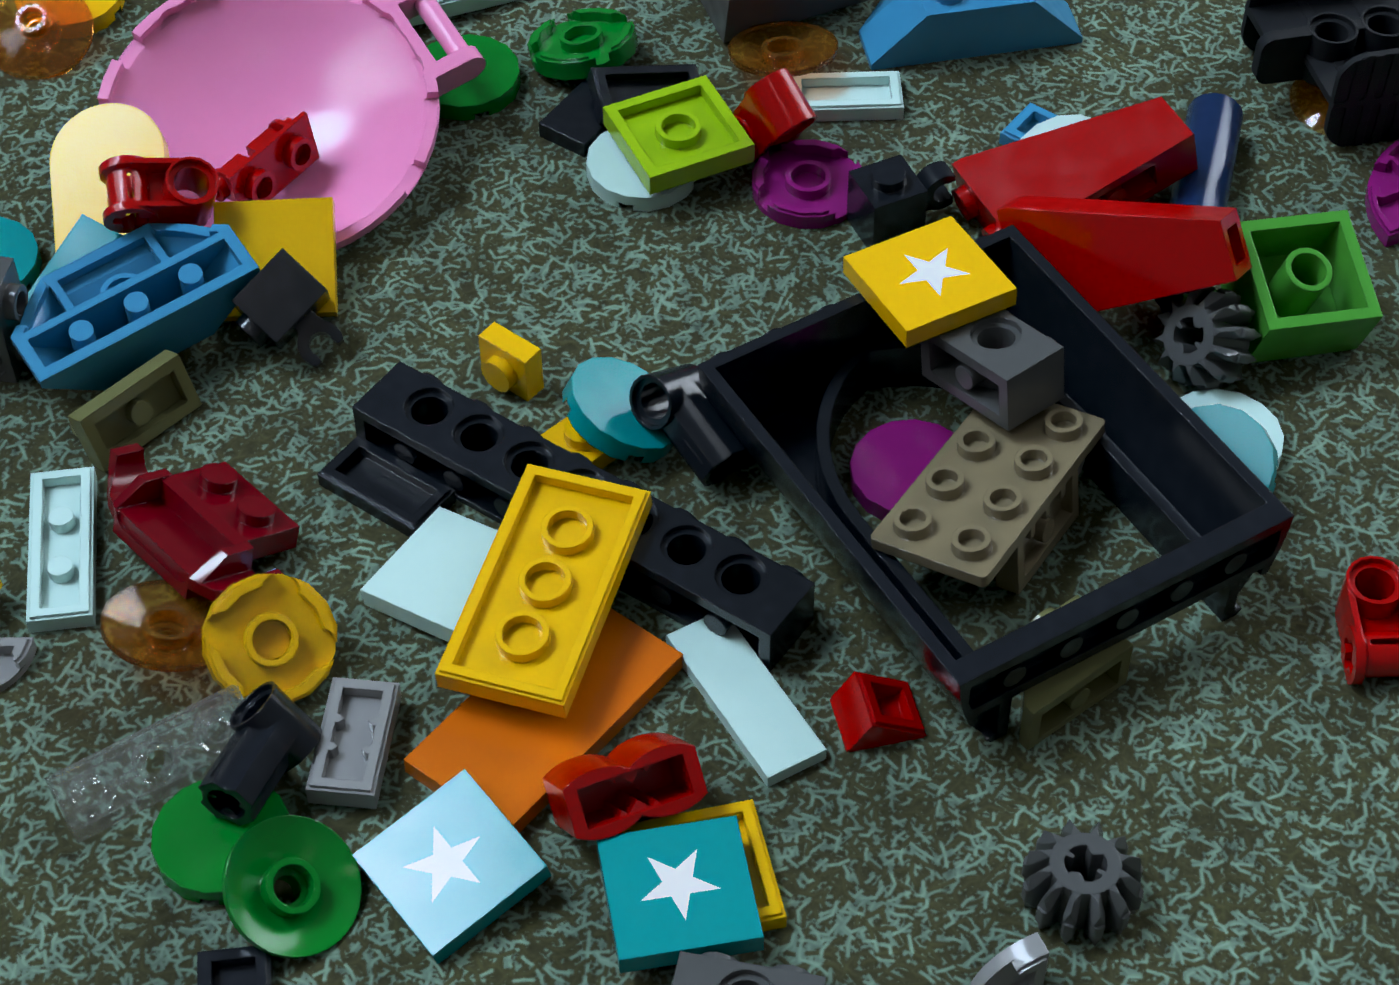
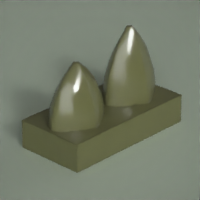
[67,349,202,472]

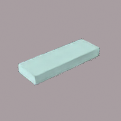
[26,466,97,633]
[666,618,827,787]

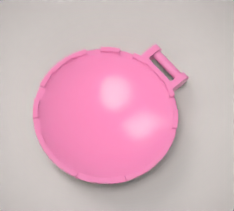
[97,0,486,250]

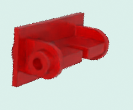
[215,111,320,202]

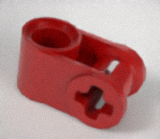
[733,68,817,161]
[99,155,220,233]
[1335,556,1399,685]

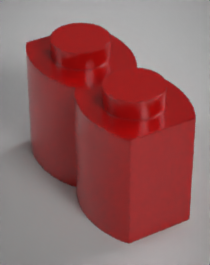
[542,732,708,840]

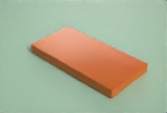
[403,608,683,833]

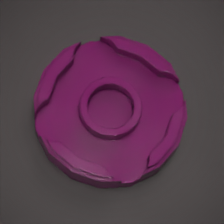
[752,139,862,229]
[849,419,954,520]

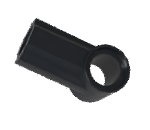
[629,363,748,487]
[199,681,322,826]

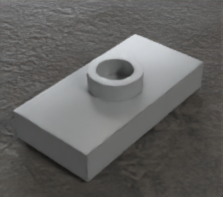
[305,677,402,809]

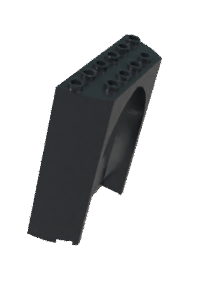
[697,225,1294,742]

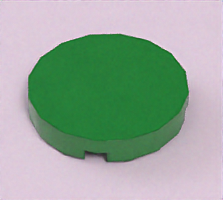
[527,8,638,80]
[427,34,521,121]
[151,780,290,905]

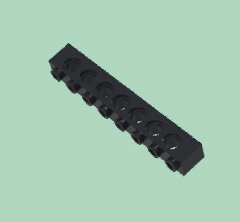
[352,361,815,672]

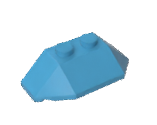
[859,0,1083,70]
[10,223,260,391]

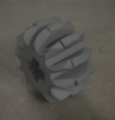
[1152,286,1262,390]
[1021,819,1144,946]

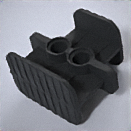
[1241,0,1399,147]

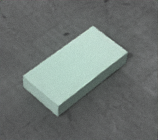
[791,71,904,122]

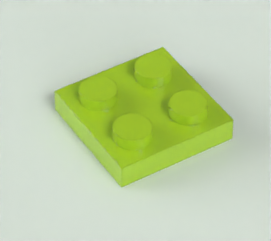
[603,75,755,195]

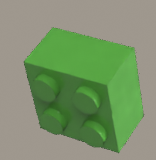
[1220,210,1383,363]

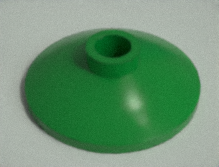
[222,815,362,959]

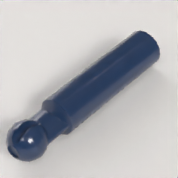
[1154,93,1244,313]

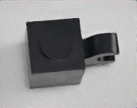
[846,155,956,247]
[232,248,344,368]

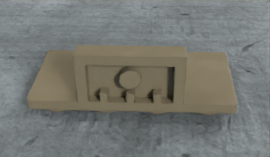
[871,403,1105,594]

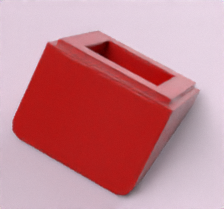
[830,671,926,752]

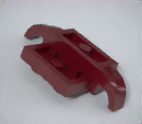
[107,443,300,601]

